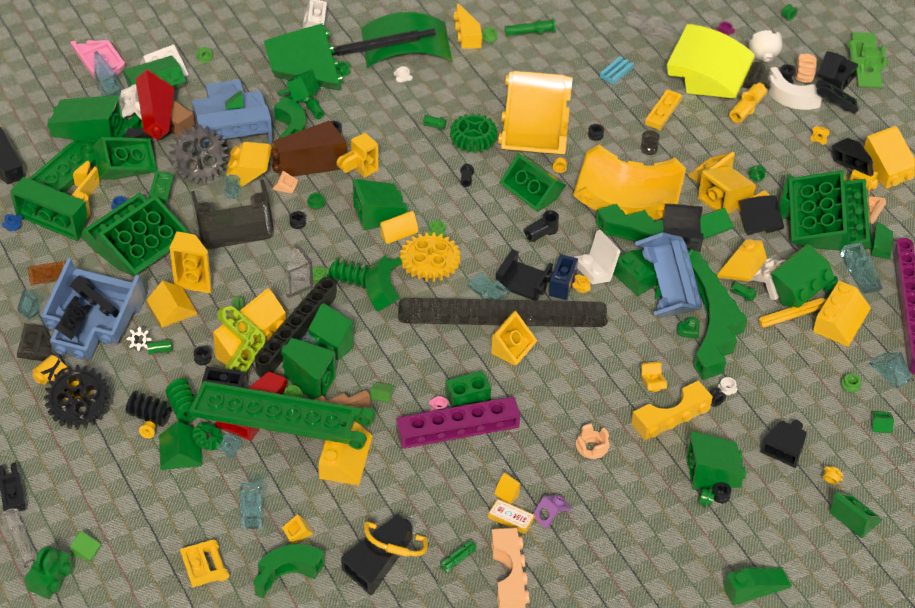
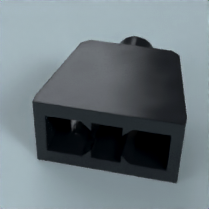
[761,420,807,468]

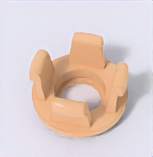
[576,424,609,459]

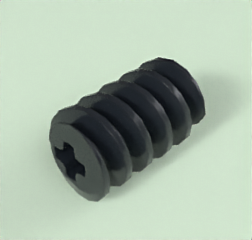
[125,390,172,427]

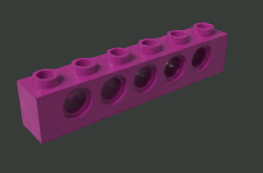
[396,397,520,449]

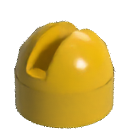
[552,157,567,173]

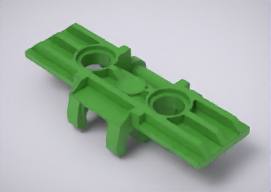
[847,32,888,88]

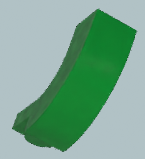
[274,96,306,139]
[365,255,403,312]
[253,544,325,599]

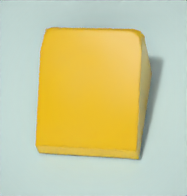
[73,161,91,186]
[495,473,520,504]
[282,514,314,544]

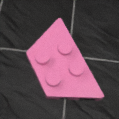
[70,40,125,91]

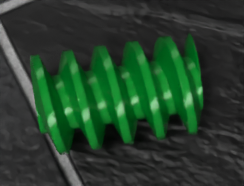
[328,257,368,289]
[165,378,197,423]

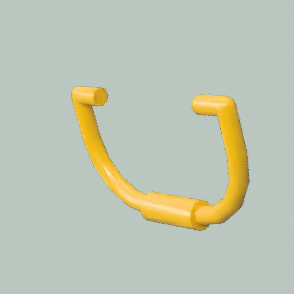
[364,522,428,557]

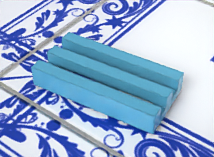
[600,56,634,84]

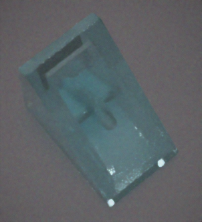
[869,352,912,388]

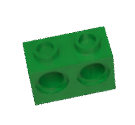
[445,370,491,408]

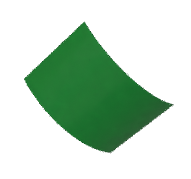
[361,12,453,68]

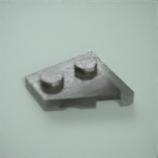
[741,62,771,89]
[17,323,56,361]

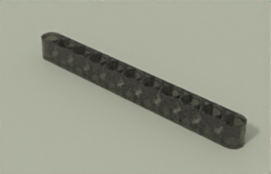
[398,298,608,327]

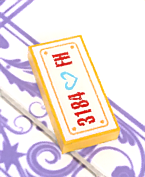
[488,499,535,534]

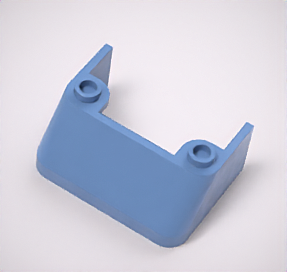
[635,233,702,317]

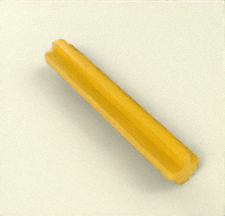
[758,297,827,328]

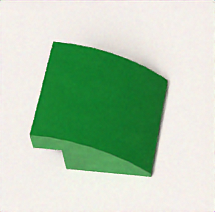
[789,170,873,251]
[81,192,190,276]

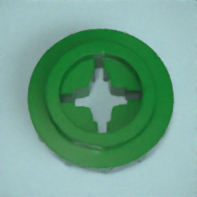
[192,421,224,451]

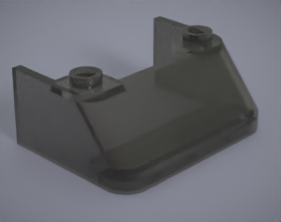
[191,179,274,249]

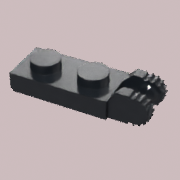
[815,80,859,114]
[0,462,26,514]

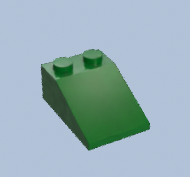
[93,137,157,179]
[613,250,658,297]

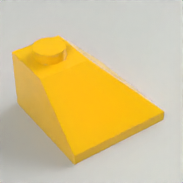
[717,239,767,281]

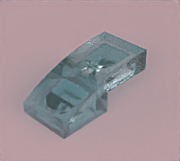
[468,272,511,304]

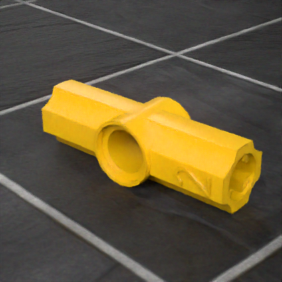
[729,83,767,124]

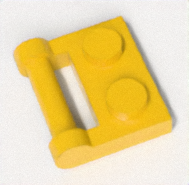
[180,540,230,588]

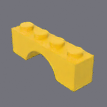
[631,381,713,440]

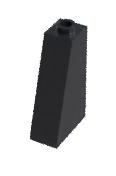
[0,126,24,185]
[341,514,412,596]

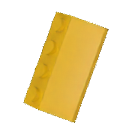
[213,288,286,369]

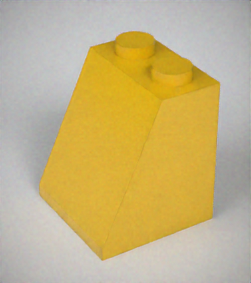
[864,125,915,189]
[698,166,756,215]

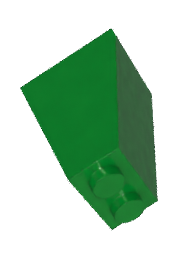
[353,179,408,231]
[281,338,336,400]
[686,432,746,490]

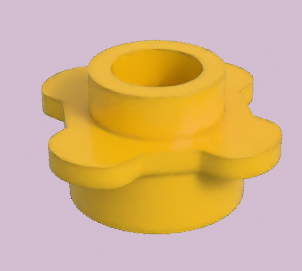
[810,126,830,145]
[572,274,592,293]
[823,466,843,485]

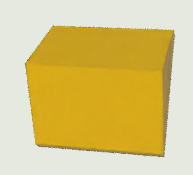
[688,151,735,184]
[147,280,197,327]
[491,311,537,366]

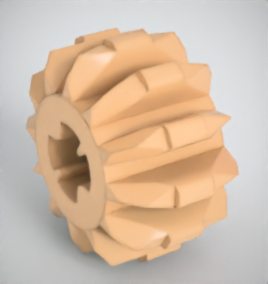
[795,53,817,83]

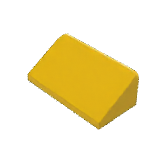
[380,211,418,244]

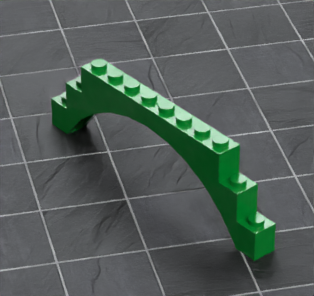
[595,204,747,380]

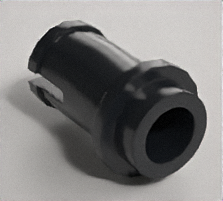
[460,164,474,187]

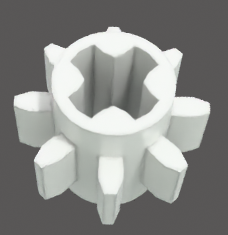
[127,326,152,351]

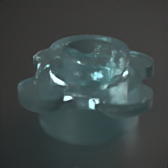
[217,434,241,457]

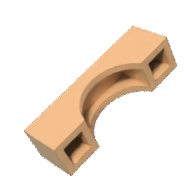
[491,528,529,608]

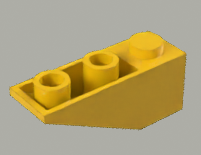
[453,4,482,49]

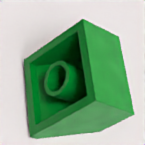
[308,303,354,361]

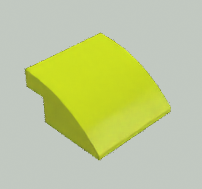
[667,24,755,99]

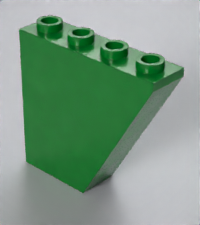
[264,23,344,91]

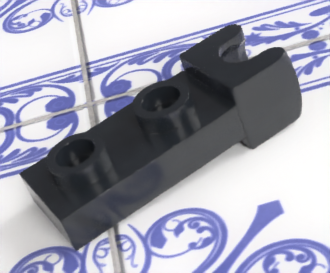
[70,275,120,318]
[55,296,91,340]

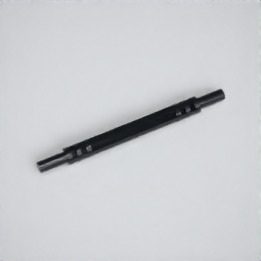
[332,28,436,56]

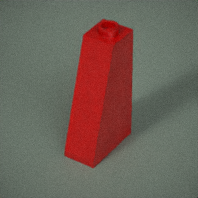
[135,69,174,140]
[216,372,287,441]

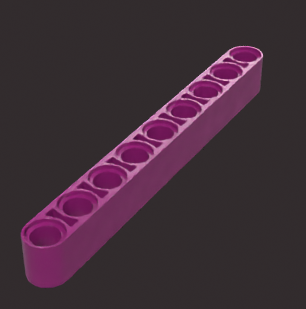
[893,238,915,375]

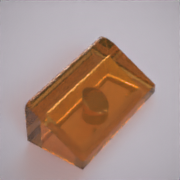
[27,260,66,286]

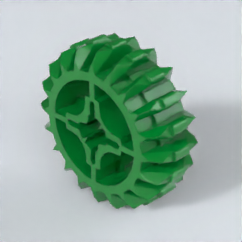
[450,113,497,154]

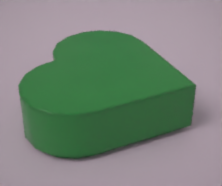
[677,317,700,339]

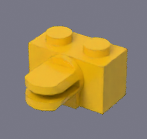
[337,133,379,178]

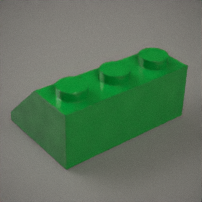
[123,55,186,90]
[499,153,566,212]
[770,244,835,308]

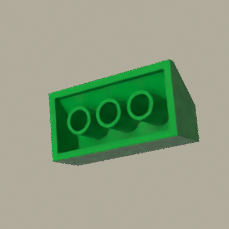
[10,177,88,241]

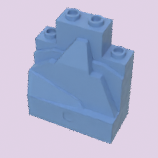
[192,79,272,154]
[41,258,147,360]

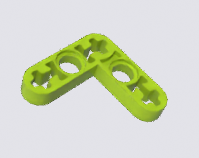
[217,306,265,372]

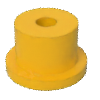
[139,421,156,439]

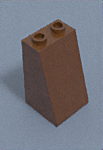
[271,120,347,177]

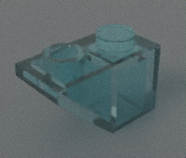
[240,482,264,529]

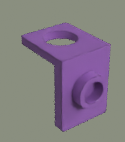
[533,495,573,528]

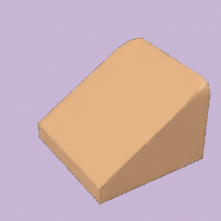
[272,171,298,194]

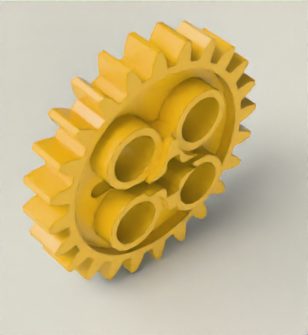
[400,232,461,282]

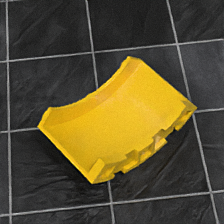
[498,70,572,154]
[573,144,686,220]

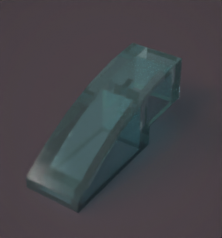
[93,51,121,97]
[840,242,883,294]

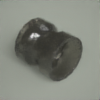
[641,130,660,155]

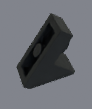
[817,51,846,82]

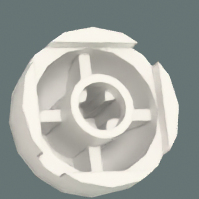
[748,30,782,62]

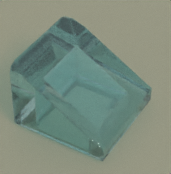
[17,290,40,319]

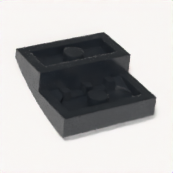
[739,195,785,235]

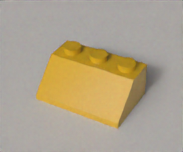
[170,232,212,294]
[813,281,871,347]
[318,422,373,486]

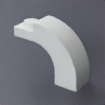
[767,67,822,110]

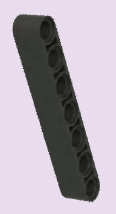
[255,277,336,377]

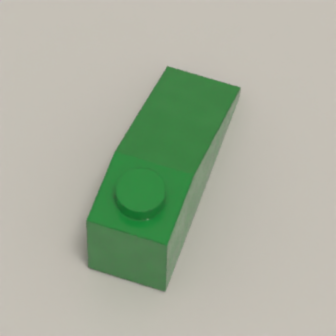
[724,568,792,606]

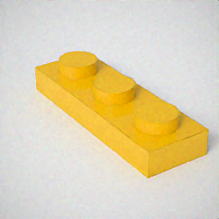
[645,89,683,130]

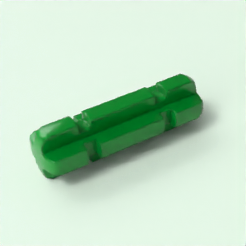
[440,540,476,572]

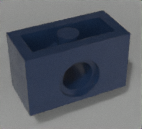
[549,254,578,300]

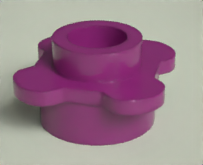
[715,22,735,36]

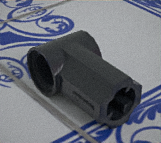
[524,210,559,242]

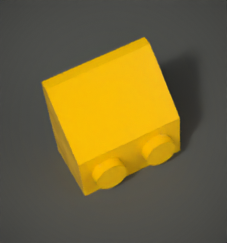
[226,142,272,187]

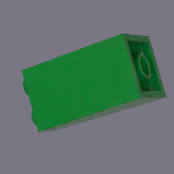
[47,95,123,143]

